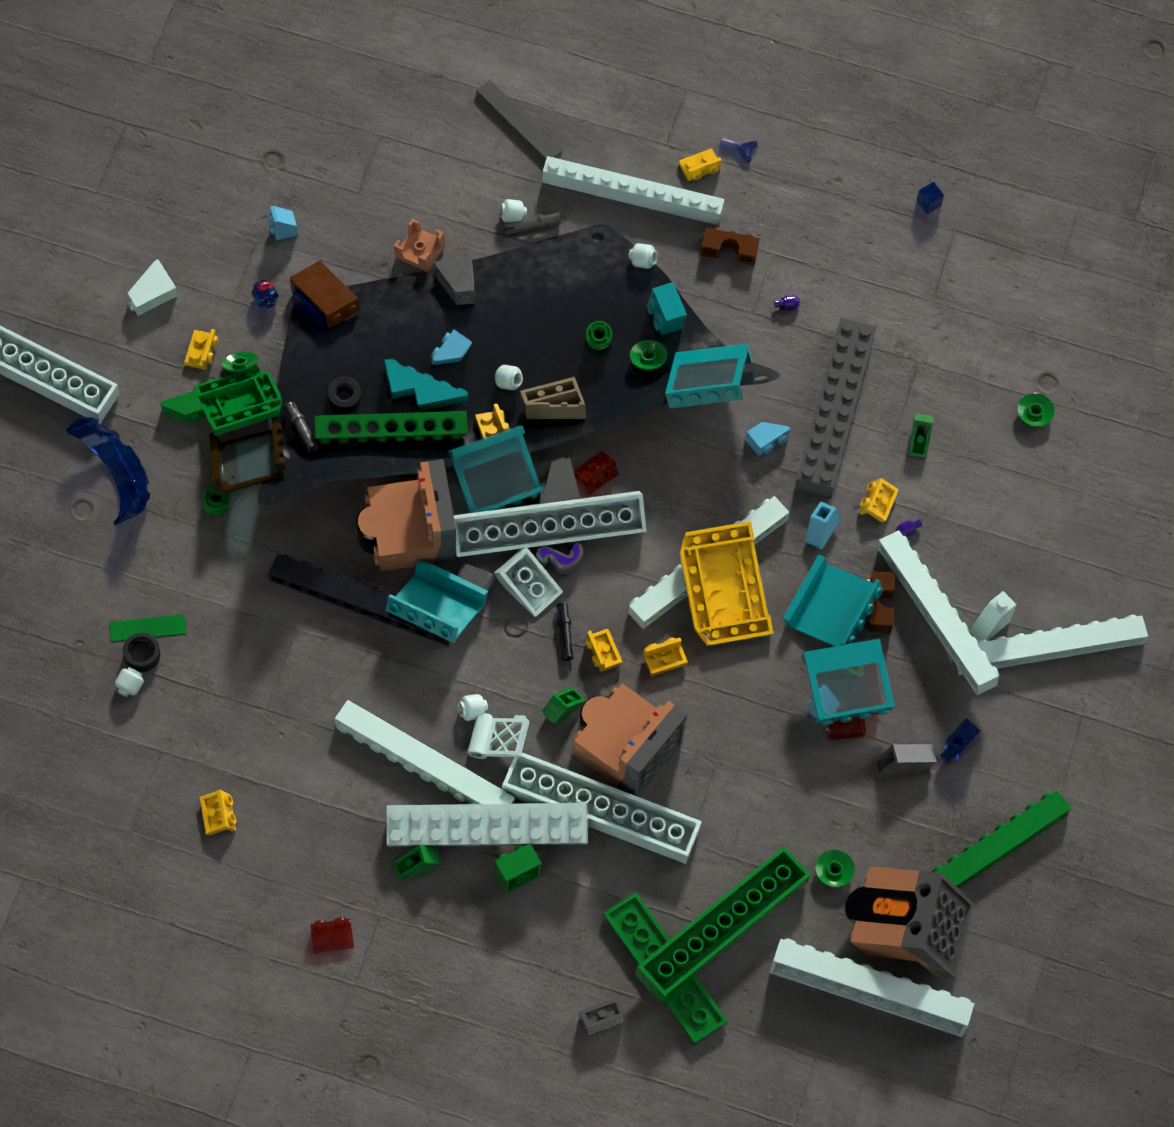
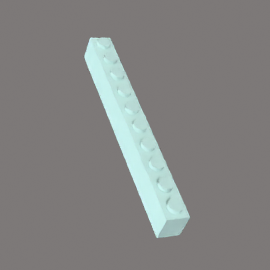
[542,156,724,225]
[628,496,789,629]
[878,531,999,695]
[956,615,1148,675]
[335,700,515,804]

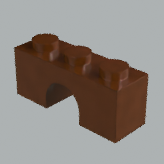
[701,228,760,266]
[865,571,895,633]

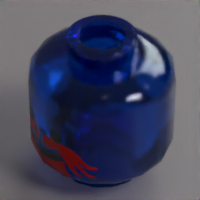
[251,280,279,309]

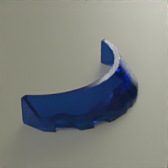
[66,417,150,525]

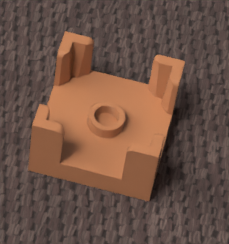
[394,218,446,272]

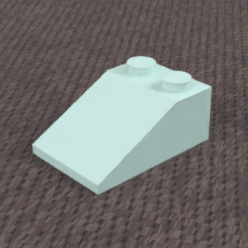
[493,548,563,617]

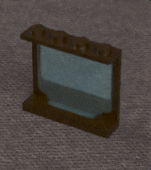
[209,417,287,495]

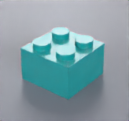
[647,282,687,336]

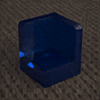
[917,182,944,214]

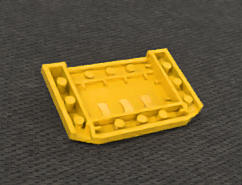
[679,521,774,646]

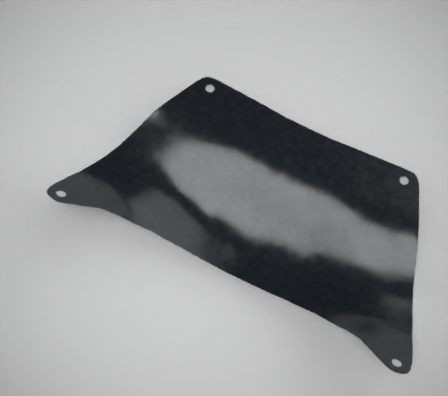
[258,225,780,505]

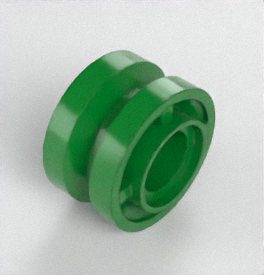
[586,321,612,350]
[202,486,230,516]

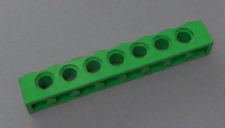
[314,411,468,444]

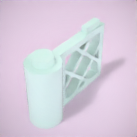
[467,713,529,759]

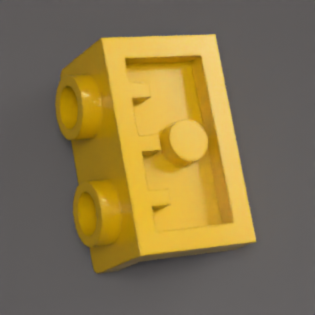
[679,148,722,181]
[184,329,219,370]
[475,404,509,439]
[859,478,899,522]
[200,790,236,835]

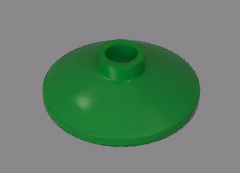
[630,340,667,370]
[221,352,259,372]
[1017,393,1055,427]
[815,849,855,888]

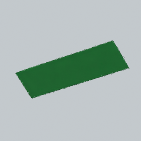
[109,614,187,642]

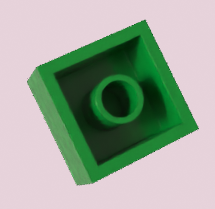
[494,844,542,894]

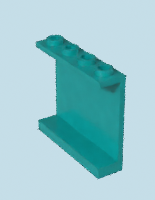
[783,554,883,647]
[385,559,488,643]

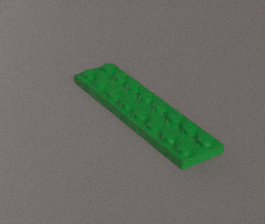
[603,892,728,1045]

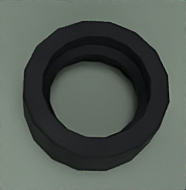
[123,633,161,672]

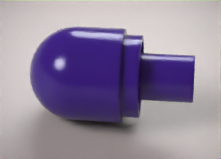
[774,295,800,310]
[896,519,922,537]

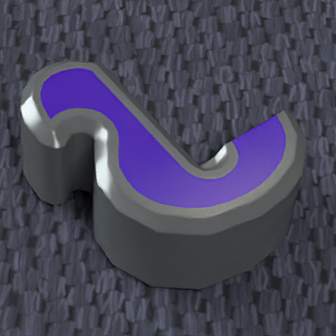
[536,541,583,575]

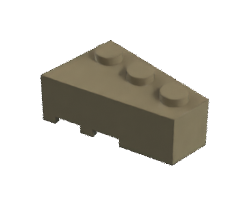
[520,377,586,419]

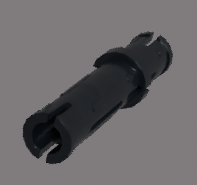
[556,603,574,661]

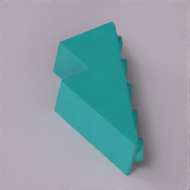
[384,359,468,412]

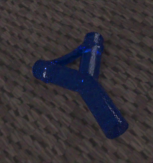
[720,138,758,163]

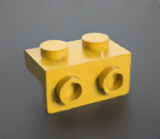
[585,629,622,672]
[643,638,688,676]

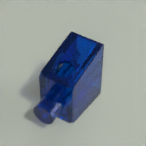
[939,718,981,763]

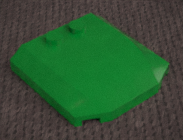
[194,366,282,436]

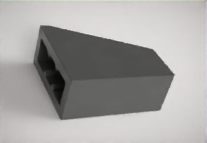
[435,259,475,305]
[542,458,580,504]
[873,744,937,778]

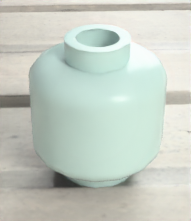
[499,199,527,223]
[629,243,658,269]
[495,365,523,390]
[115,667,144,697]
[457,694,488,721]

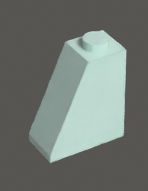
[127,259,177,316]
[969,591,1016,641]

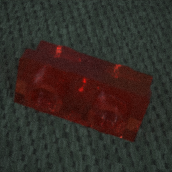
[573,451,619,494]
[310,917,354,953]

